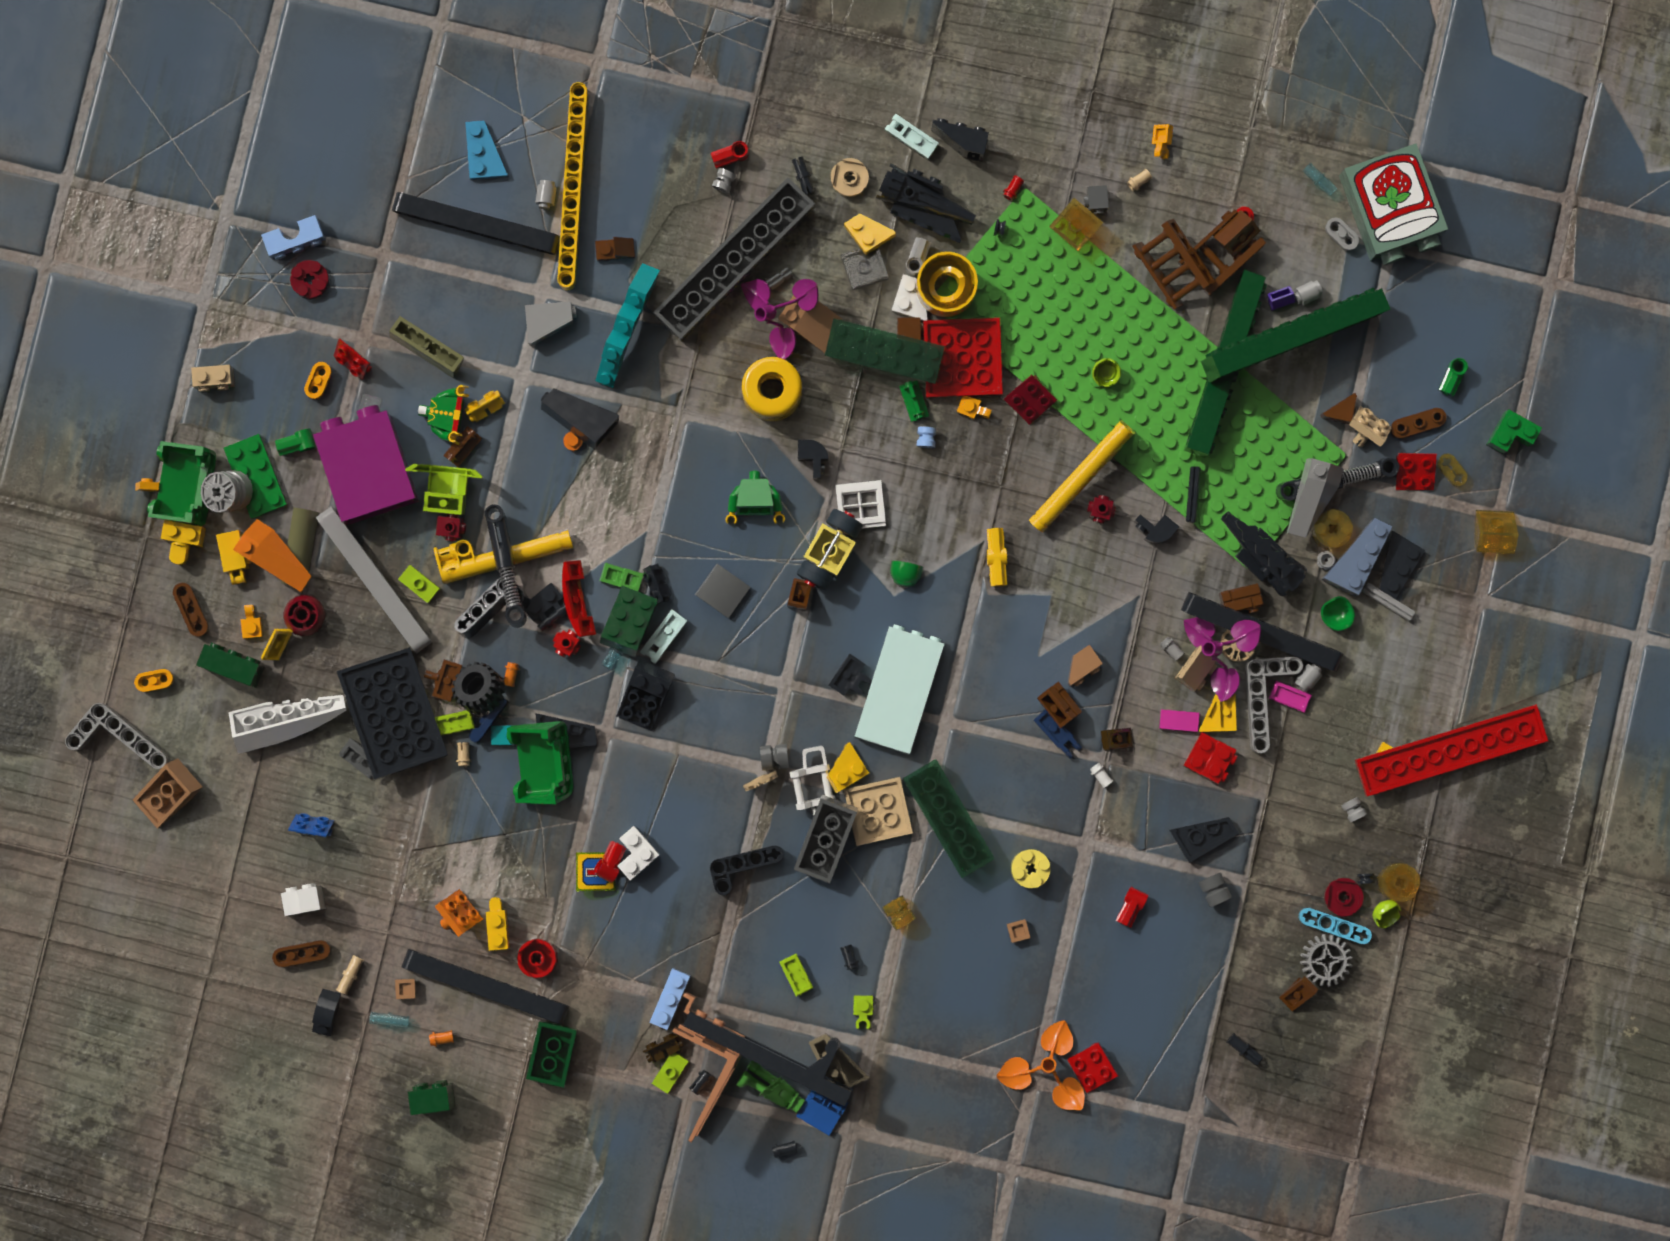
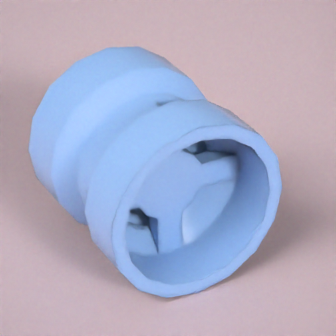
[916,427,937,448]

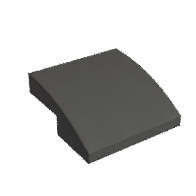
[695,564,750,618]

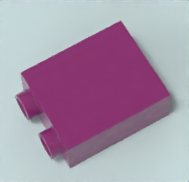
[313,405,419,526]

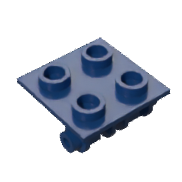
[288,813,334,838]
[796,1090,849,1136]

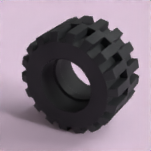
[452,662,506,715]

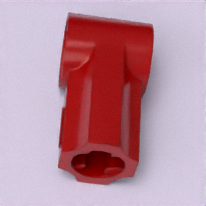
[711,141,749,169]
[593,841,626,883]
[1116,886,1148,928]

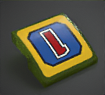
[576,852,616,891]

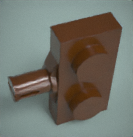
[424,659,463,702]

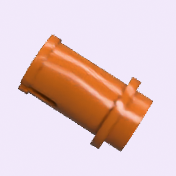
[504,662,520,687]
[429,1030,454,1047]

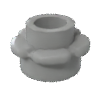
[1317,551,1336,570]

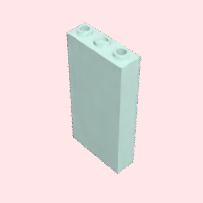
[855,624,944,754]

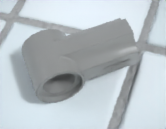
[905,237,931,278]

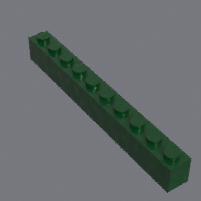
[1184,270,1267,458]

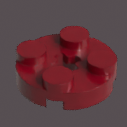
[290,260,329,299]
[1324,878,1364,916]

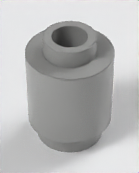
[535,180,556,209]
[1294,280,1323,306]
[1295,664,1322,692]

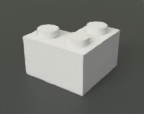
[618,826,660,880]
[281,883,326,916]

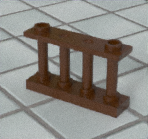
[1178,210,1266,296]
[1132,218,1216,310]

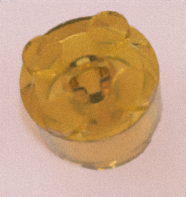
[1312,509,1353,549]
[1378,863,1420,902]

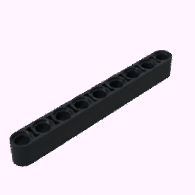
[392,192,560,255]
[1181,592,1344,672]
[401,949,570,1025]

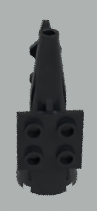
[876,163,976,243]
[1221,511,1307,596]

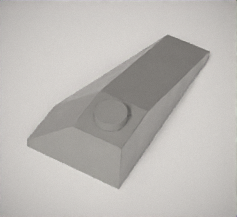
[1287,458,1344,538]

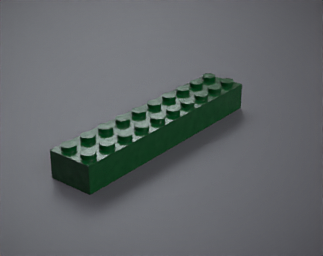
[1201,288,1390,383]

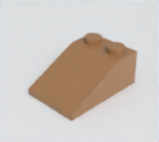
[778,295,846,353]
[133,759,203,829]

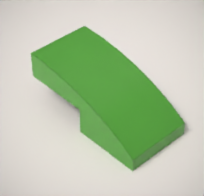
[600,563,643,591]

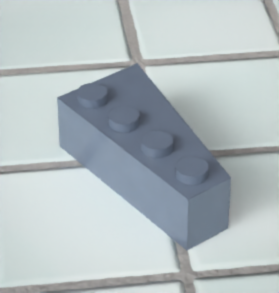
[1321,518,1392,597]

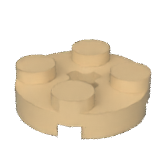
[831,158,869,197]

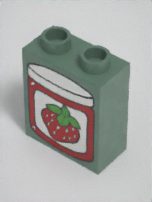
[1339,143,1448,265]

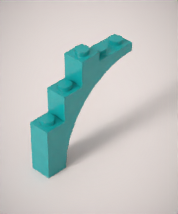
[595,263,660,388]

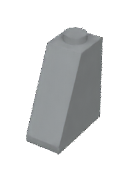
[525,301,577,346]

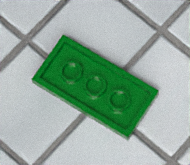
[223,434,287,519]

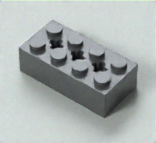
[794,794,858,883]

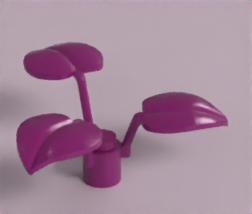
[741,279,819,360]
[1184,617,1261,702]

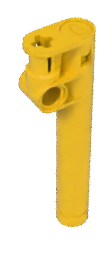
[1029,420,1135,533]
[434,530,573,584]

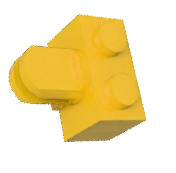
[161,520,206,565]

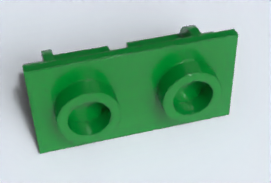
[899,380,929,422]

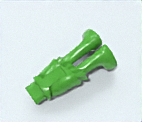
[736,1061,805,1113]

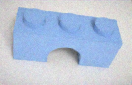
[261,215,326,260]
[649,968,691,1030]

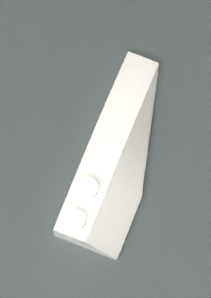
[229,695,346,754]

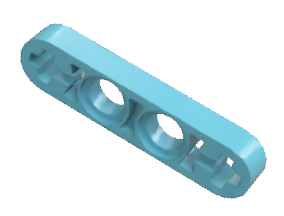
[1298,908,1372,944]

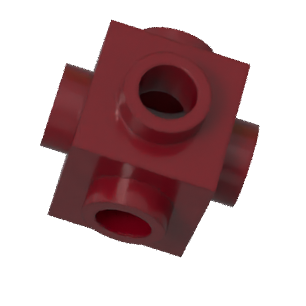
[1087,495,1116,524]
[436,513,466,541]

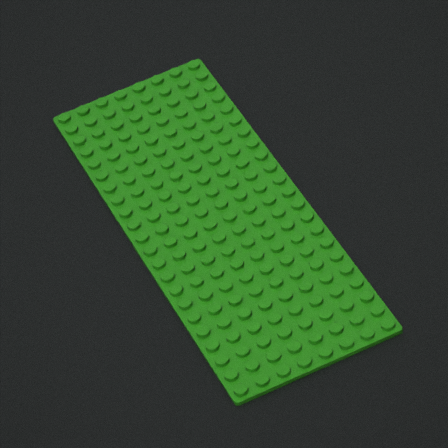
[936,189,1345,569]

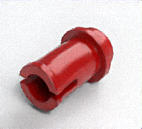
[1003,175,1024,201]

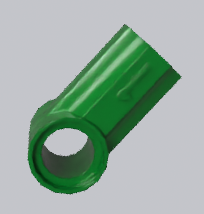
[1438,358,1468,397]
[275,428,316,457]

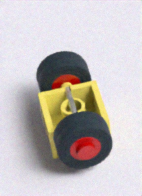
[797,509,863,590]

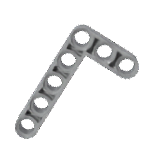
[1245,657,1303,754]
[65,703,170,769]

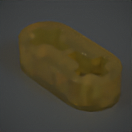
[1437,453,1467,487]

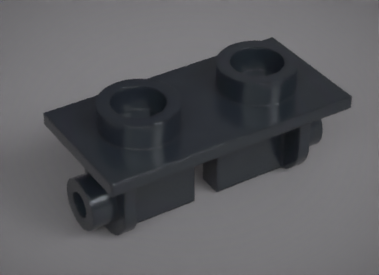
[643,564,671,605]

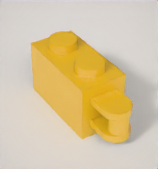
[216,530,251,585]
[485,897,510,951]

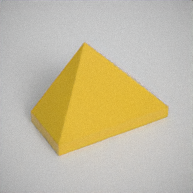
[261,629,293,660]

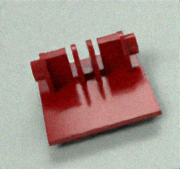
[333,338,372,380]
[1396,453,1437,490]
[1067,1042,1118,1093]

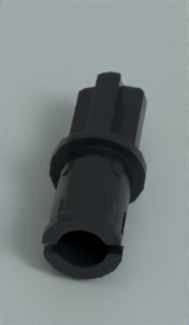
[1226,1033,1262,1066]

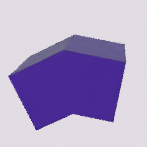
[1267,286,1295,312]

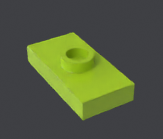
[398,565,440,604]
[435,710,475,736]
[779,954,813,997]
[651,1052,689,1094]

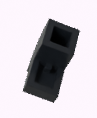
[798,440,828,480]
[1134,514,1180,544]
[312,989,341,1037]

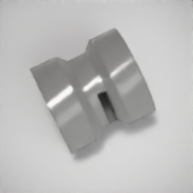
[712,168,736,193]
[1341,797,1367,823]

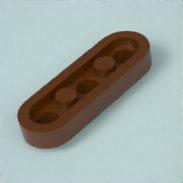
[1390,408,1446,439]
[173,583,209,637]
[272,940,331,967]

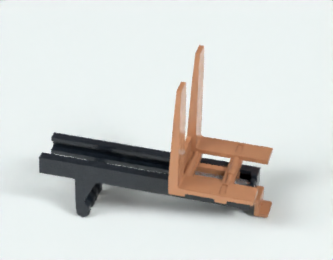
[672,992,853,1143]

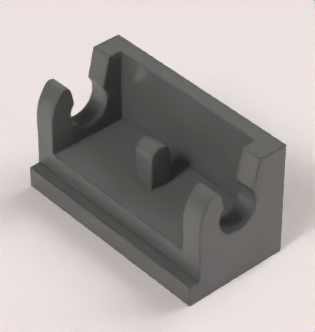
[339,738,372,779]

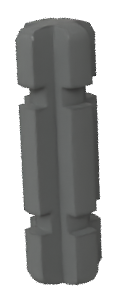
[766,268,793,290]

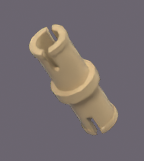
[336,955,364,995]

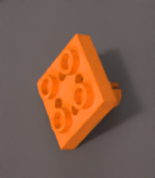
[435,889,483,937]

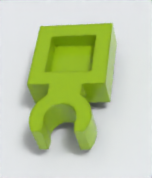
[853,995,873,1029]

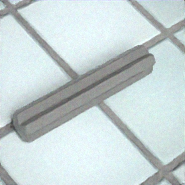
[1363,583,1415,621]

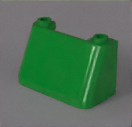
[147,441,216,526]
[506,721,573,804]

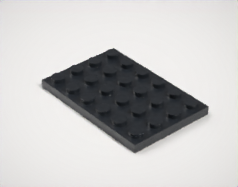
[336,647,448,781]

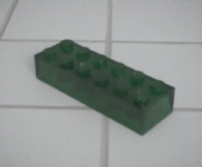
[824,318,947,384]
[902,759,995,879]

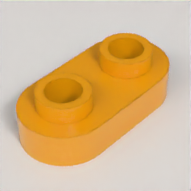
[304,362,332,399]
[134,669,174,692]

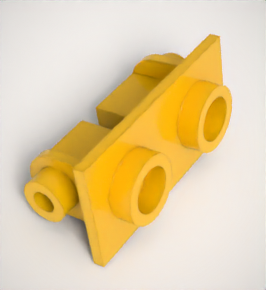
[465,390,505,422]

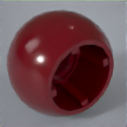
[283,595,325,637]

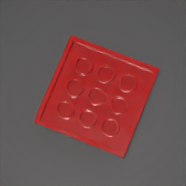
[924,318,1003,397]

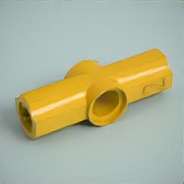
[987,528,1007,587]

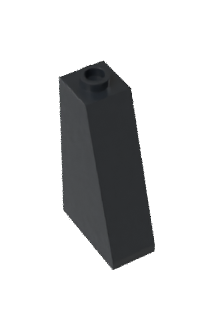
[541,388,619,450]

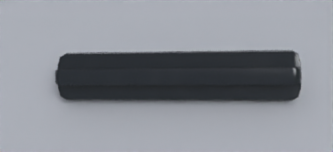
[1186,466,1201,523]

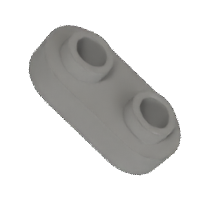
[1325,218,1359,251]

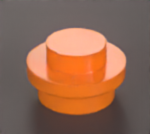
[563,432,583,451]

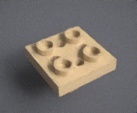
[1349,406,1391,447]

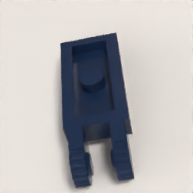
[469,698,509,743]
[1033,709,1082,759]

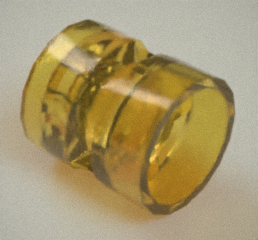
[882,895,916,931]

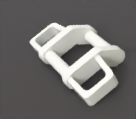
[789,746,836,823]

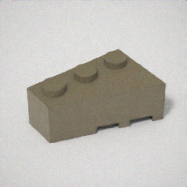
[809,1033,869,1087]

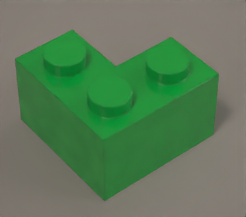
[1486,409,1542,454]

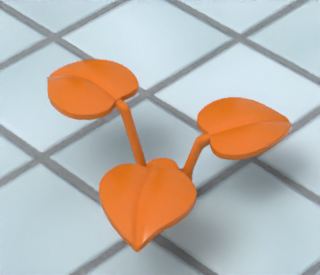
[997,1020,1085,1111]

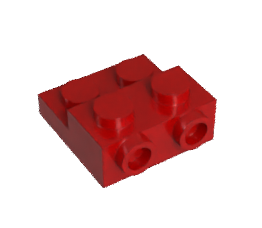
[1183,732,1238,784]

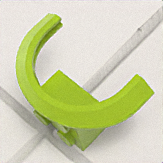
[405,464,484,515]

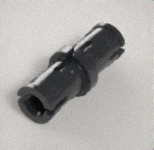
[792,156,815,196]

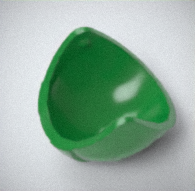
[890,561,924,587]
[1321,596,1355,631]

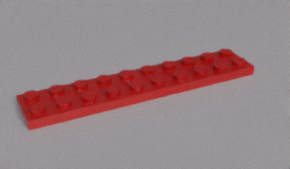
[1355,704,1548,797]

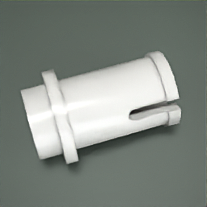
[1090,763,1113,788]

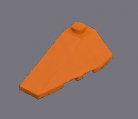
[233,519,312,593]

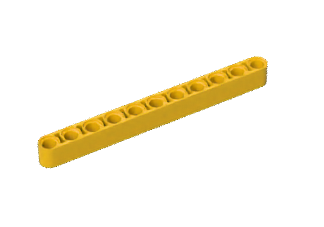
[557,82,588,290]

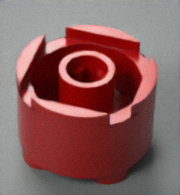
[517,939,558,978]

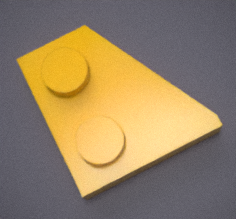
[844,214,896,255]
[1199,693,1237,732]
[827,742,869,793]

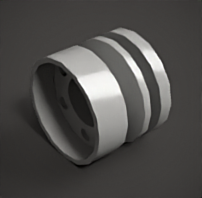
[201,470,253,512]

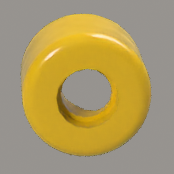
[916,252,978,317]
[742,357,802,421]

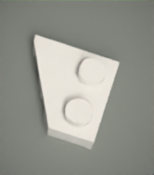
[892,274,927,321]

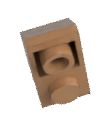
[1068,645,1103,687]

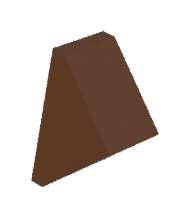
[1320,393,1357,424]
[787,578,811,611]

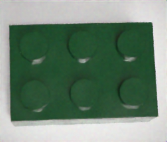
[600,586,658,657]
[196,642,265,688]
[526,1021,578,1088]
[408,1080,456,1115]

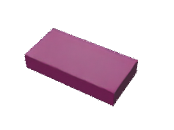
[1268,681,1312,713]
[1159,709,1199,732]

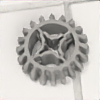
[1300,934,1353,987]

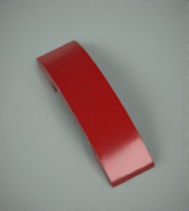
[562,560,596,637]

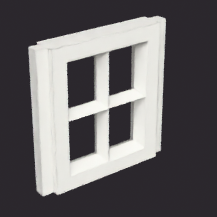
[835,480,886,528]

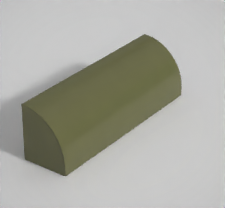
[389,316,464,379]
[281,507,319,588]

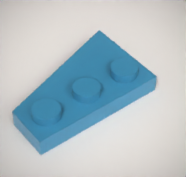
[465,121,508,180]

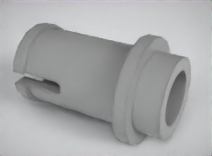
[1160,637,1184,661]

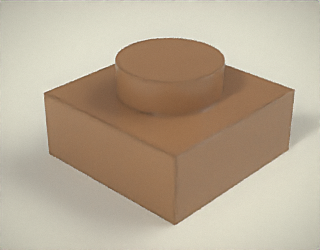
[1006,919,1030,943]
[395,979,416,999]

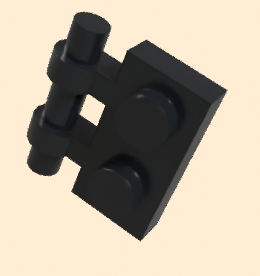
[524,583,567,632]

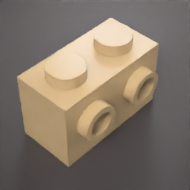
[191,365,235,392]

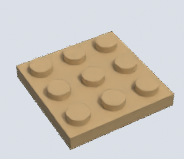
[844,777,913,846]

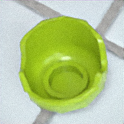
[1092,358,1121,387]
[1372,900,1401,929]

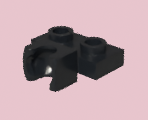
[828,654,872,696]

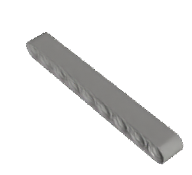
[316,506,432,654]

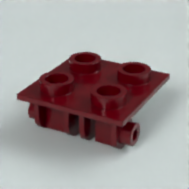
[1004,374,1057,425]

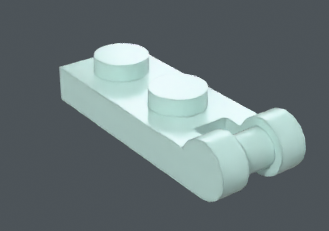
[884,114,939,160]
[640,610,687,664]

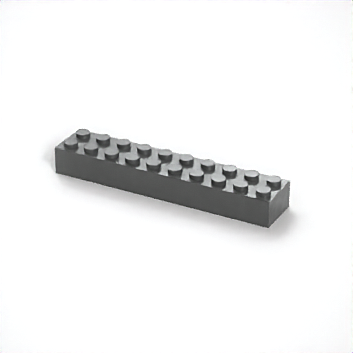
[653,178,815,342]

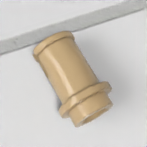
[1127,169,1152,191]
[456,742,471,767]

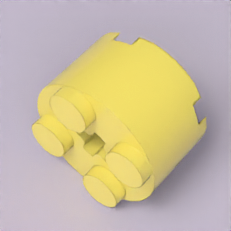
[1011,850,1050,888]

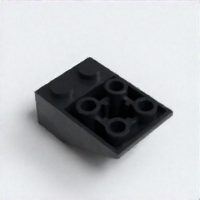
[931,118,989,162]
[616,659,675,731]

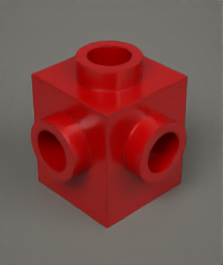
[552,629,581,658]

